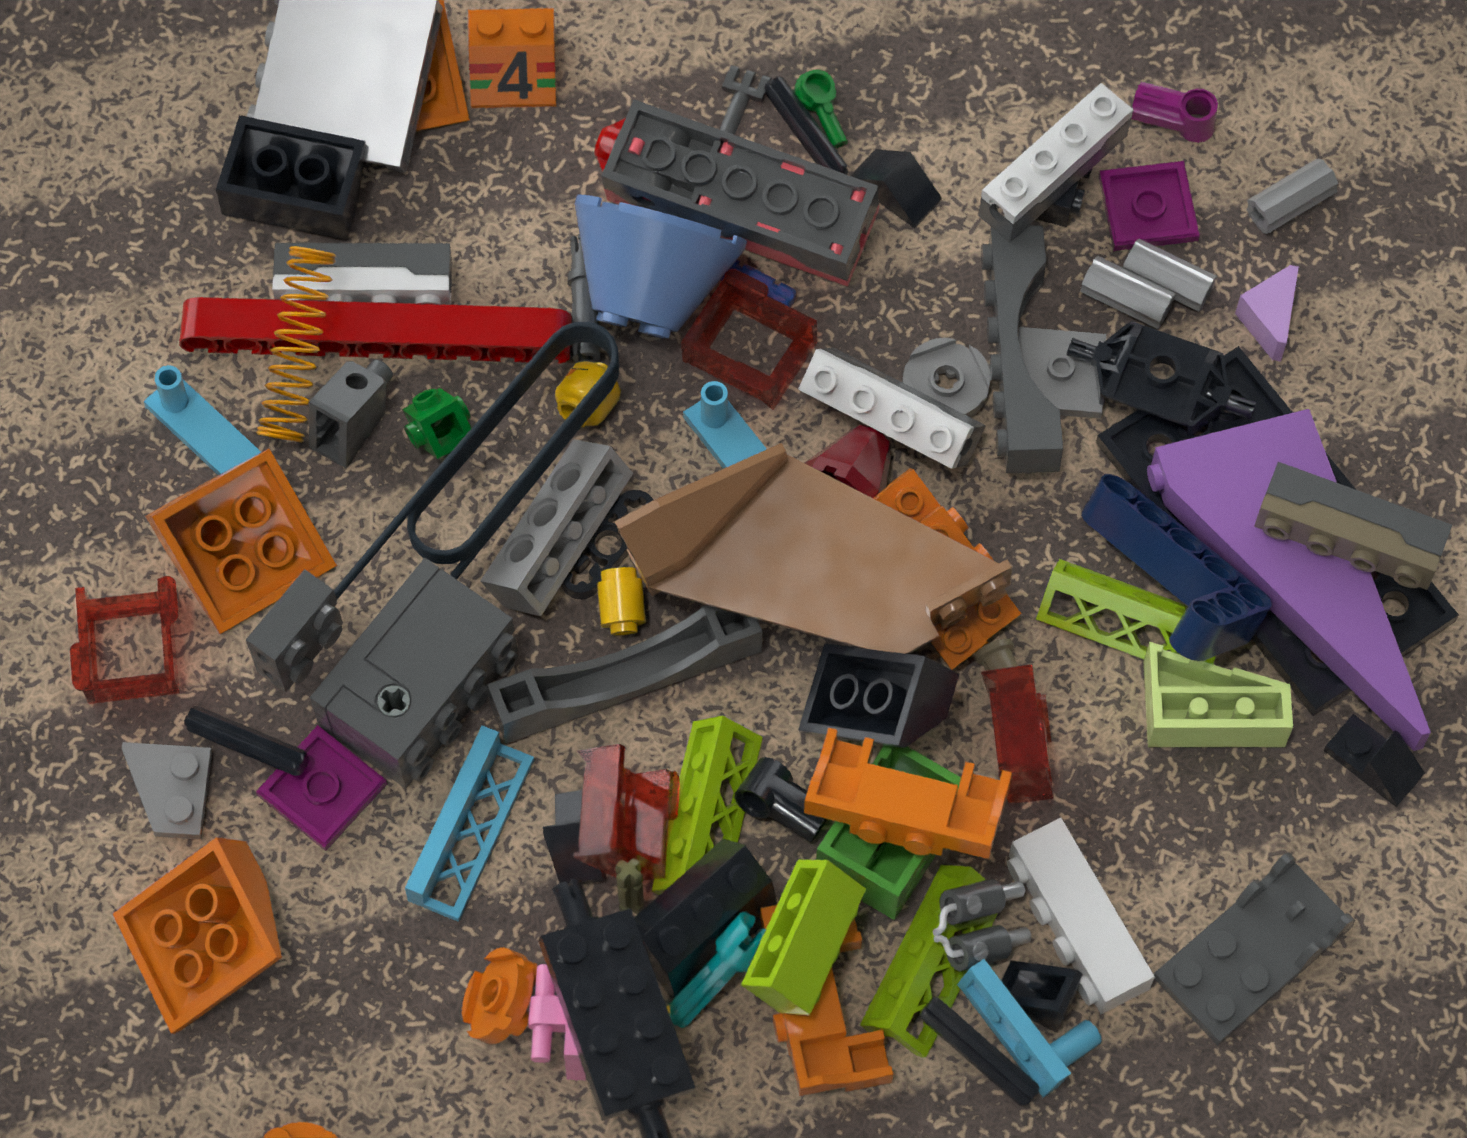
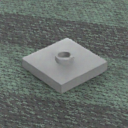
[1018,327,1106,419]

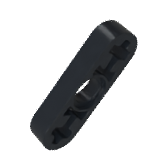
[561,490,654,600]

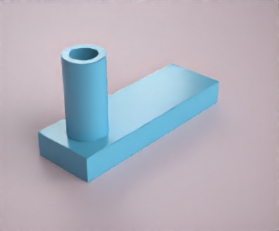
[143,365,261,475]
[683,381,767,469]
[957,959,1102,1098]

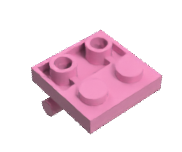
[528,964,586,1080]

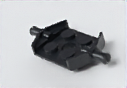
[1067,321,1257,436]

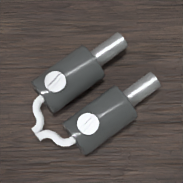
[933,879,1031,971]

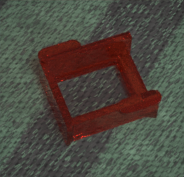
[681,269,818,410]
[70,576,180,704]
[980,664,1054,804]
[574,744,680,881]

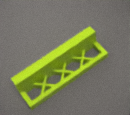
[1036,559,1216,664]
[651,715,763,895]
[860,865,998,1058]

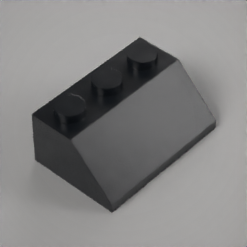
[216,115,366,240]
[798,643,960,748]
[634,839,778,999]

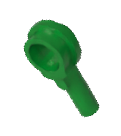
[794,69,848,149]

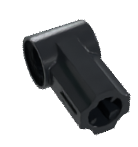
[734,757,828,842]

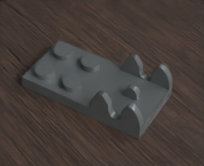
[1154,852,1355,1046]

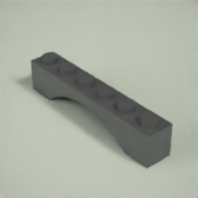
[981,225,1063,473]
[487,605,762,744]

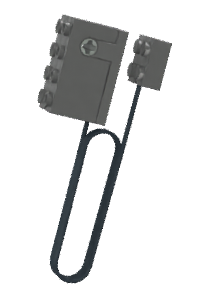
[246,322,620,789]

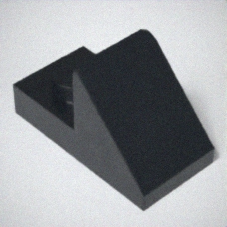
[1324,713,1425,808]
[543,787,607,886]

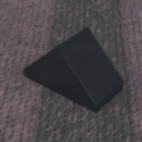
[850,149,942,229]
[1001,960,1083,1033]

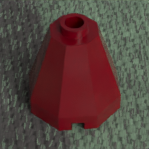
[805,425,891,498]

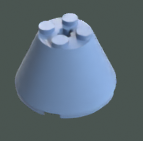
[575,194,747,338]

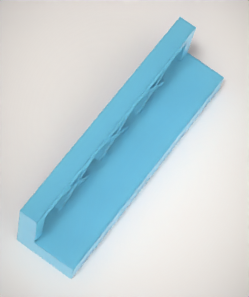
[405,725,534,922]

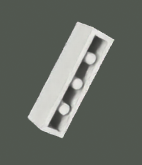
[1007,818,1155,1014]

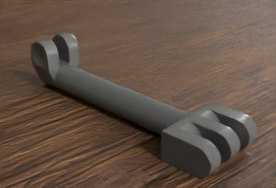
[719,65,772,135]

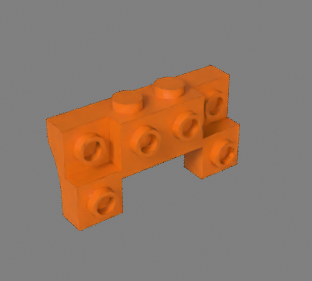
[873,468,1022,670]
[804,727,1012,859]
[760,905,893,1096]

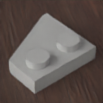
[122,742,212,840]

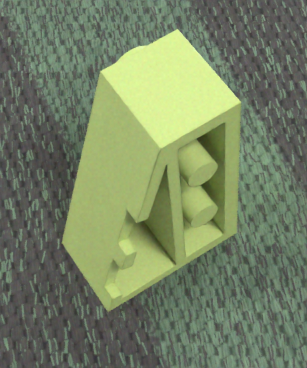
[1143,642,1293,747]

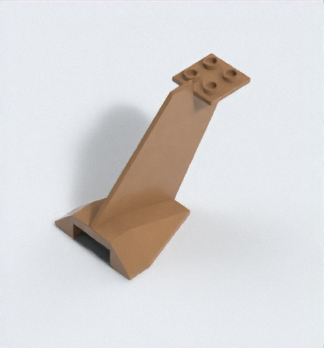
[615,443,1012,654]

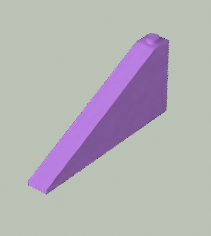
[1147,409,1431,751]

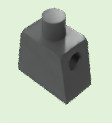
[309,359,393,468]

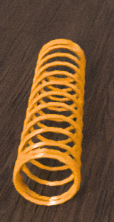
[256,246,337,443]

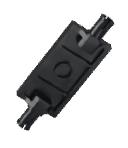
[538,878,696,1138]

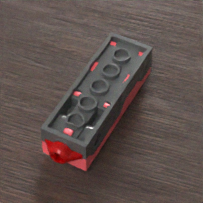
[594,99,879,287]

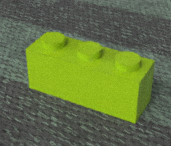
[741,860,866,1015]

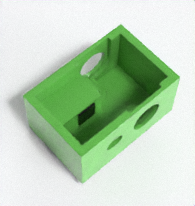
[816,745,961,920]

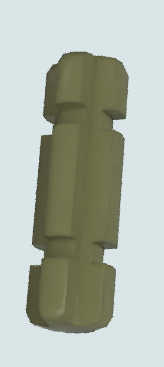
[615,858,644,914]

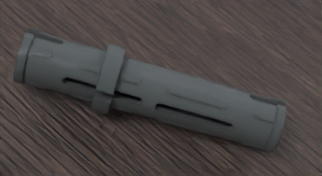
[567,234,600,363]

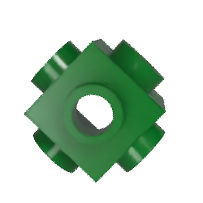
[402,388,472,459]

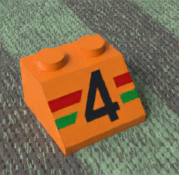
[468,8,556,108]

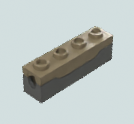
[1254,462,1452,590]

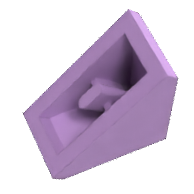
[1235,265,1299,361]

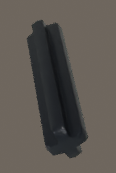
[764,76,848,175]
[184,706,309,776]
[919,997,1039,1107]

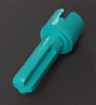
[668,912,766,1028]

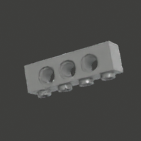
[480,439,633,616]

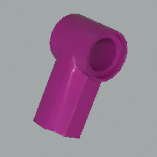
[1131,82,1218,143]

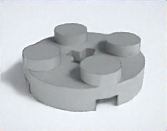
[902,338,991,418]

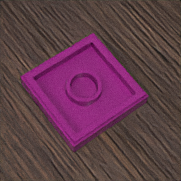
[1099,161,1200,251]
[256,725,387,851]

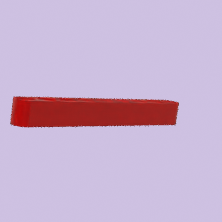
[179,297,572,364]

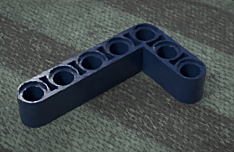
[1081,474,1272,661]

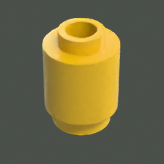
[597,567,646,636]

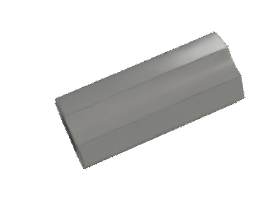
[1246,159,1338,233]
[1123,239,1217,312]
[1080,256,1176,329]

